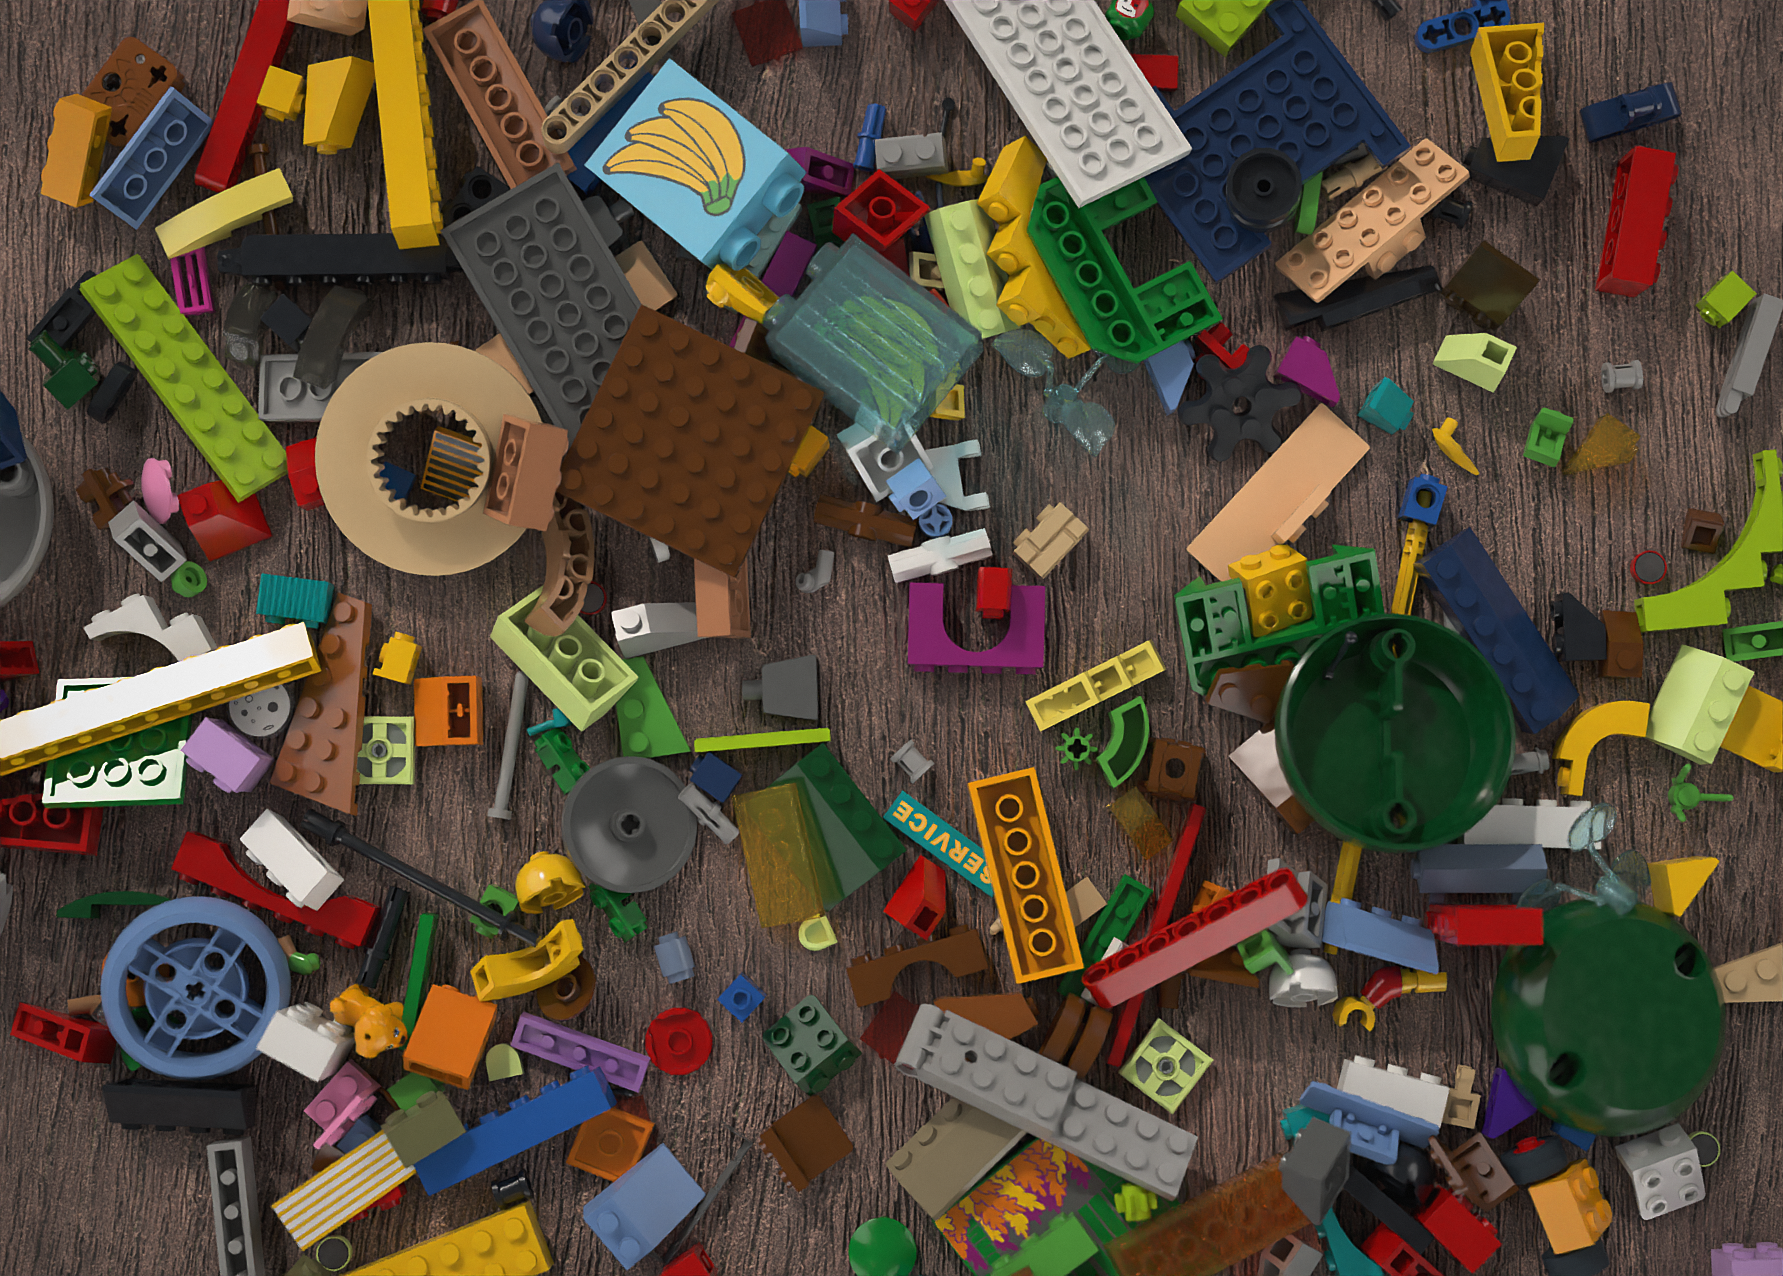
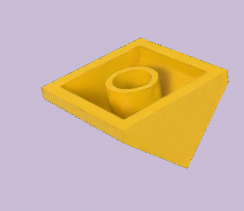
[1647,856,1720,917]

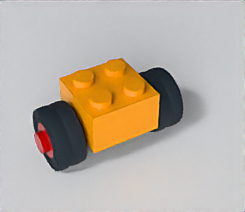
[1501,1135,1612,1276]

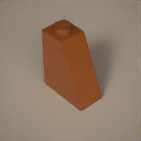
[933,992,1040,1062]

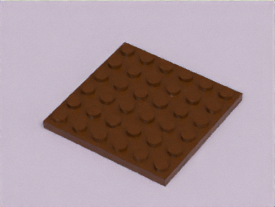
[555,304,826,579]

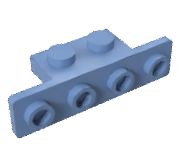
[1299,1081,1439,1165]

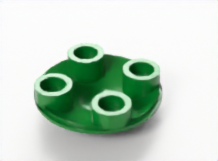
[848,1216,917,1276]

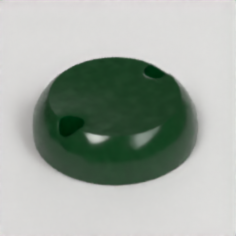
[1274,614,1516,853]
[1491,896,1726,1137]

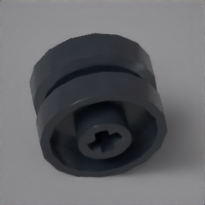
[1226,147,1302,233]

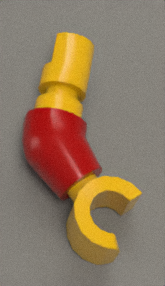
[1332,965,1447,1032]

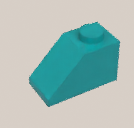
[1357,377,1414,435]

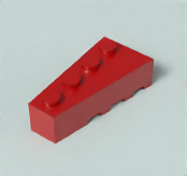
[0,793,104,856]

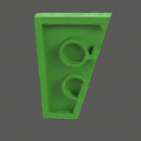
[616,657,692,758]

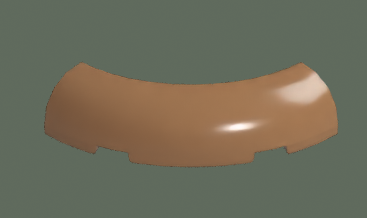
[524,464,594,637]

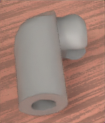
[795,550,835,593]

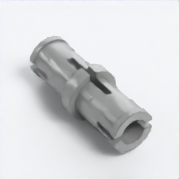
[678,783,740,845]

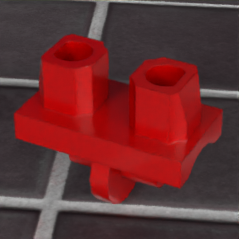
[1194,322,1249,380]

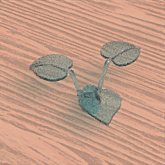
[991,329,1141,458]
[1516,802,1651,915]

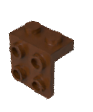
[758,1094,853,1193]
[1428,1132,1519,1213]

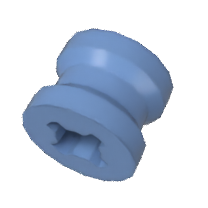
[919,503,952,539]

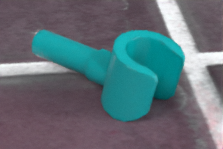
[527,708,572,736]

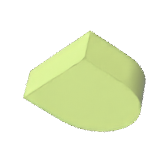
[799,911,838,951]
[486,1043,524,1082]

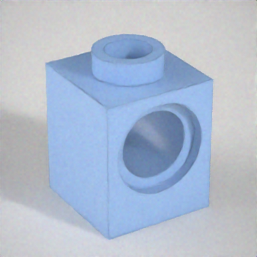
[886,458,947,520]

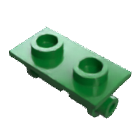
[534,728,590,795]
[588,883,648,943]

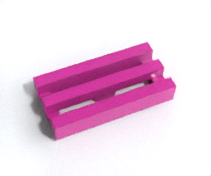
[170,247,215,317]

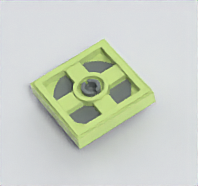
[357,716,415,784]
[1118,1018,1213,1114]

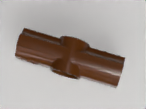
[813,494,918,548]

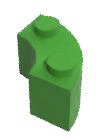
[1094,696,1149,788]

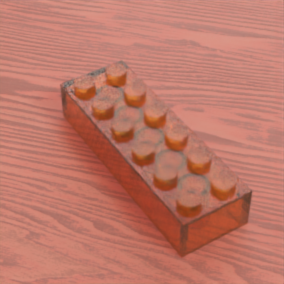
[1103,1150,1312,1276]

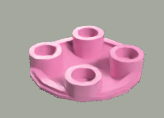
[141,458,179,524]

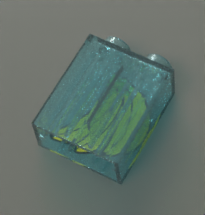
[763,233,983,455]

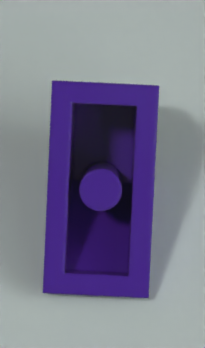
[1481,1066,1536,1138]

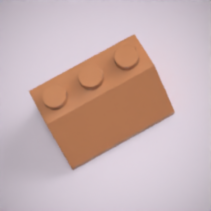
[483,414,568,531]

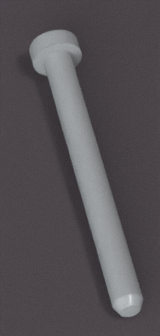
[487,671,529,820]

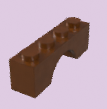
[846,923,988,1008]

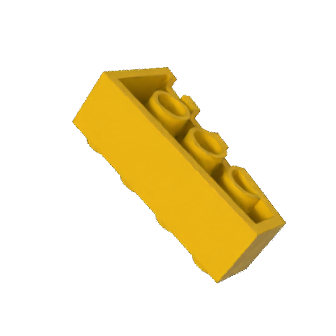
[1470,23,1544,162]

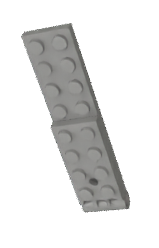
[895,1004,1198,1201]

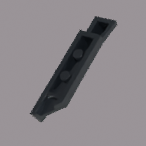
[1274,265,1443,332]

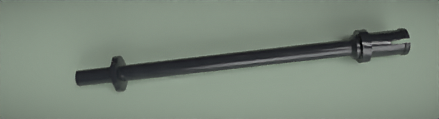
[301,808,541,947]

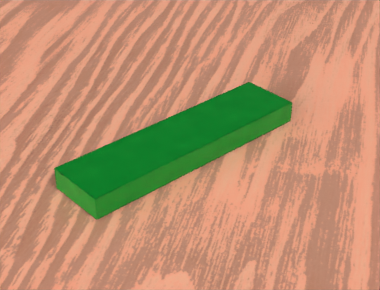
[1056,874,1154,1008]
[398,912,439,1051]

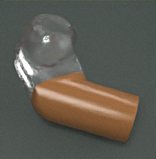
[67,995,108,1026]

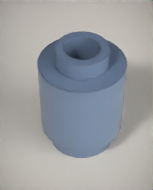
[653,931,695,984]

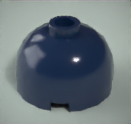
[531,0,594,63]

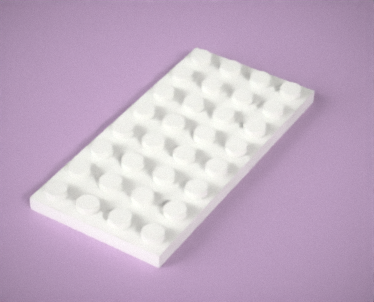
[944,0,1192,208]

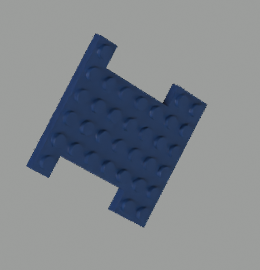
[1144,0,1411,285]

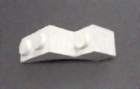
[83,593,218,662]

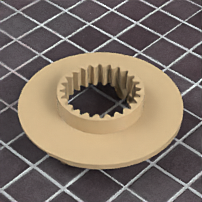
[315,342,543,576]

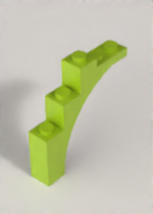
[1634,449,1783,633]

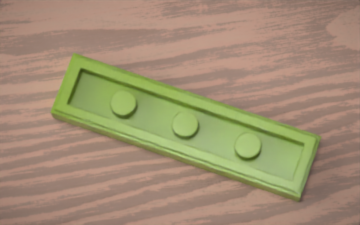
[694,728,831,753]

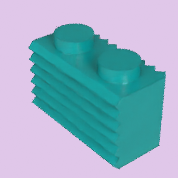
[256,573,334,629]

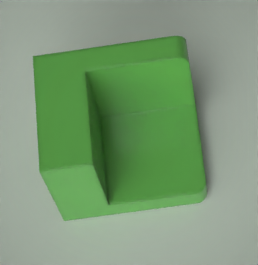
[1237,928,1294,975]

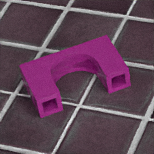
[908,583,1045,675]

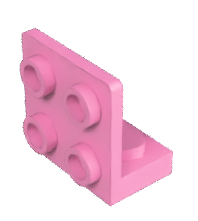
[304,1059,381,1150]

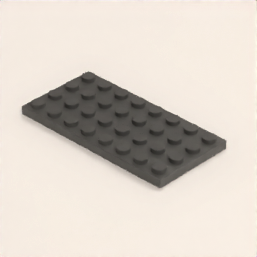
[440,163,641,449]

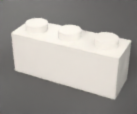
[240,809,344,910]
[1337,1055,1450,1128]

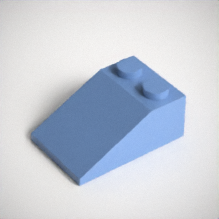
[583,1142,706,1270]

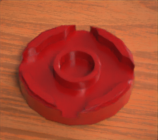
[645,1007,713,1075]

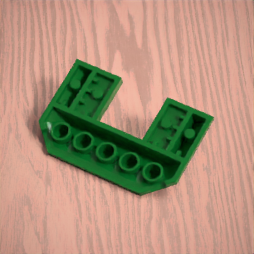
[1026,176,1223,364]
[1174,544,1385,712]

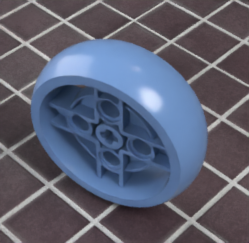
[101,896,291,1081]

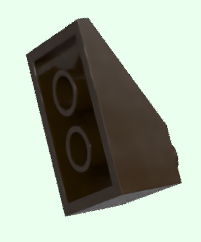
[1440,240,1540,331]

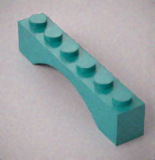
[1279,1104,1384,1276]

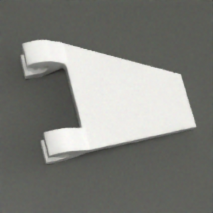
[925,440,990,511]

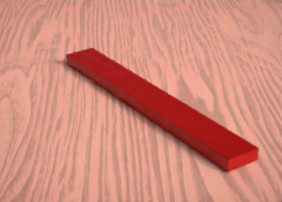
[1105,804,1206,1067]

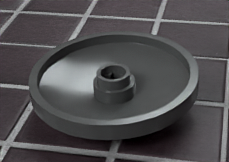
[561,756,697,893]

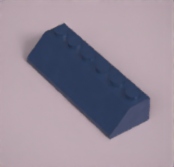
[1413,527,1580,734]

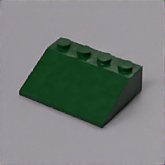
[744,743,907,912]

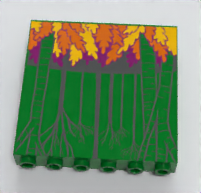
[931,1135,1222,1276]

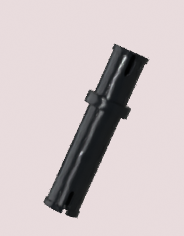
[355,885,410,989]

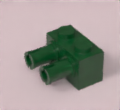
[28,330,99,410]

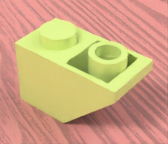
[1432,333,1517,393]

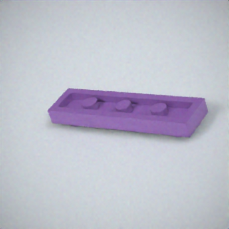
[511,1011,651,1092]

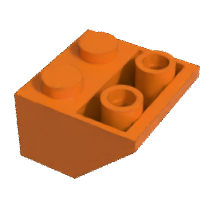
[414,676,483,747]

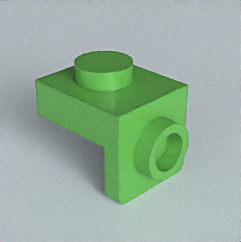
[1523,408,1574,468]

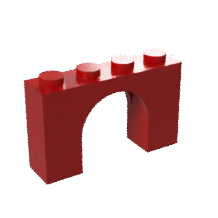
[1424,904,1543,945]

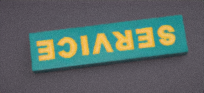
[882,790,994,898]

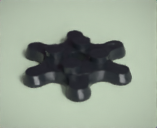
[1177,345,1302,462]

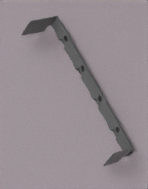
[648,1121,753,1265]

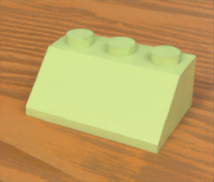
[1643,644,1754,765]

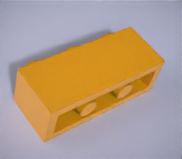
[41,94,112,208]

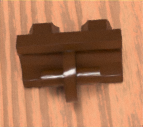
[76,467,135,530]

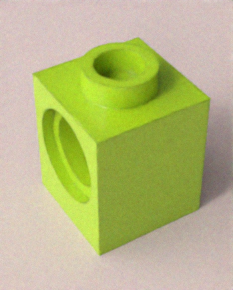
[1695,270,1757,328]

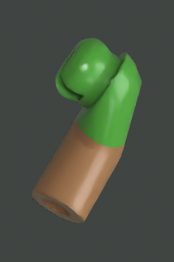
[277,935,321,976]

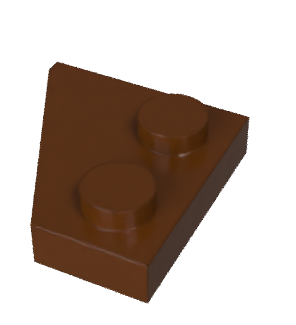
[1205,660,1294,724]

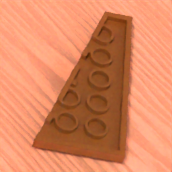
[269,593,372,816]

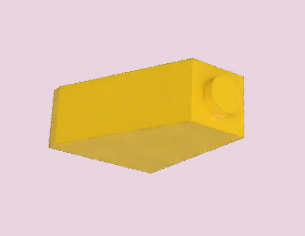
[303,56,375,155]

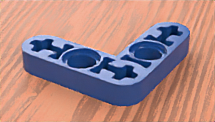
[1414,0,1511,54]

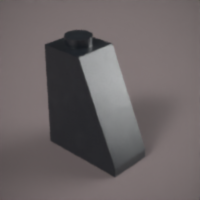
[1462,136,1570,207]

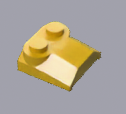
[705,263,789,324]

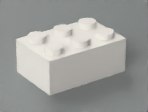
[256,1002,355,1082]

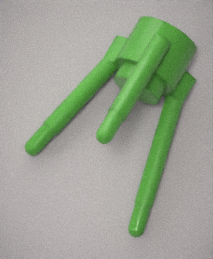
[1668,764,1733,822]

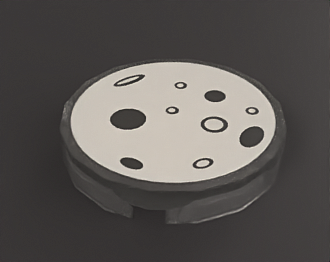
[226,683,296,740]

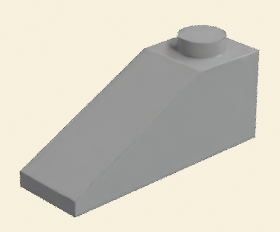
[611,602,708,659]

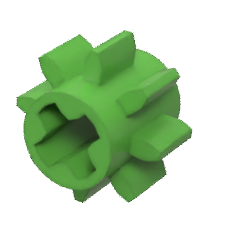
[1055,728,1098,770]

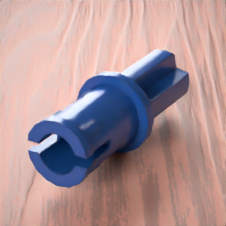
[853,103,886,172]

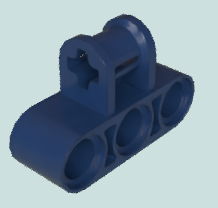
[1579,82,1682,143]

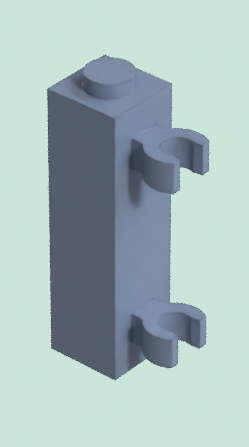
[1410,844,1548,905]

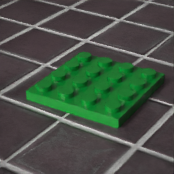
[42,677,193,808]

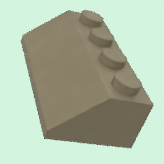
[885,1097,1027,1222]

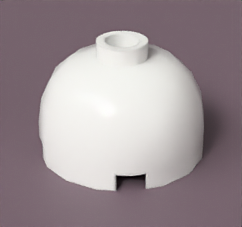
[1269,949,1338,1008]

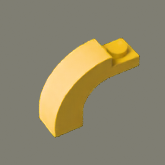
[1552,701,1650,796]
[470,919,583,1002]

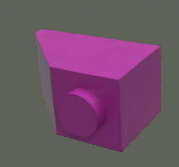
[784,147,854,197]
[1273,336,1340,408]

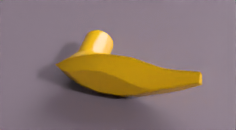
[926,157,989,187]
[1432,417,1479,476]

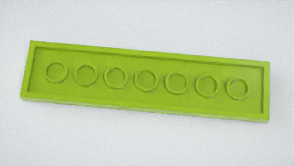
[79,253,288,503]

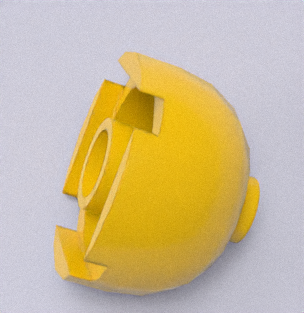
[515,851,585,914]

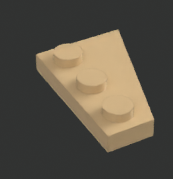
[1714,942,1783,1003]

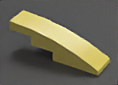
[155,168,293,259]
[1025,639,1166,732]

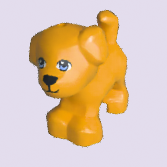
[330,984,407,1058]

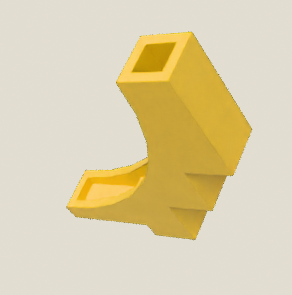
[977,136,1091,359]

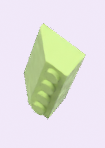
[924,199,1022,345]
[490,585,638,732]

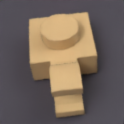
[1442,1064,1481,1129]

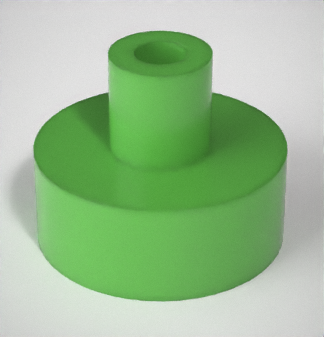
[171,561,207,597]

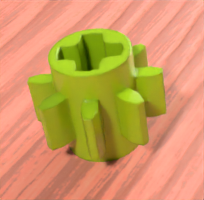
[1114,1182,1158,1221]

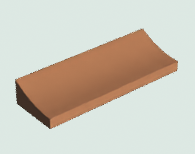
[423,0,577,189]
[694,557,751,639]

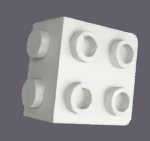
[1615,1123,1706,1220]

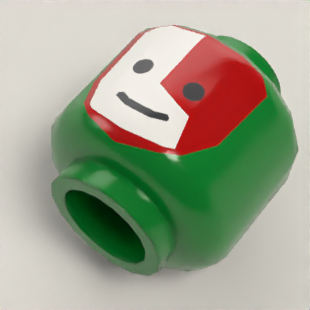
[1105,0,1155,40]

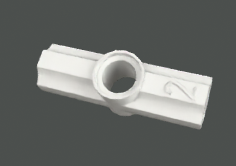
[888,528,993,584]

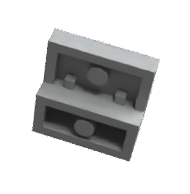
[1266,858,1328,948]

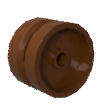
[1038,992,1113,1081]

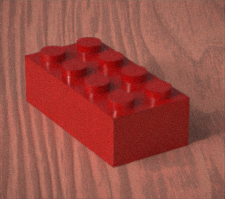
[1595,145,1679,298]

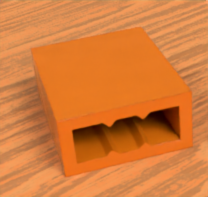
[403,984,497,1090]

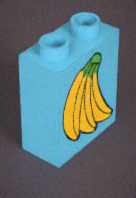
[585,58,807,271]

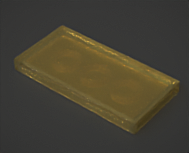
[732,783,826,928]

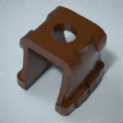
[1137,737,1206,801]

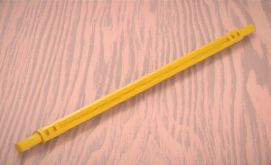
[1323,490,1432,955]

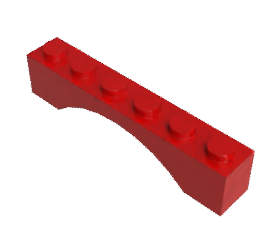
[171,831,382,950]

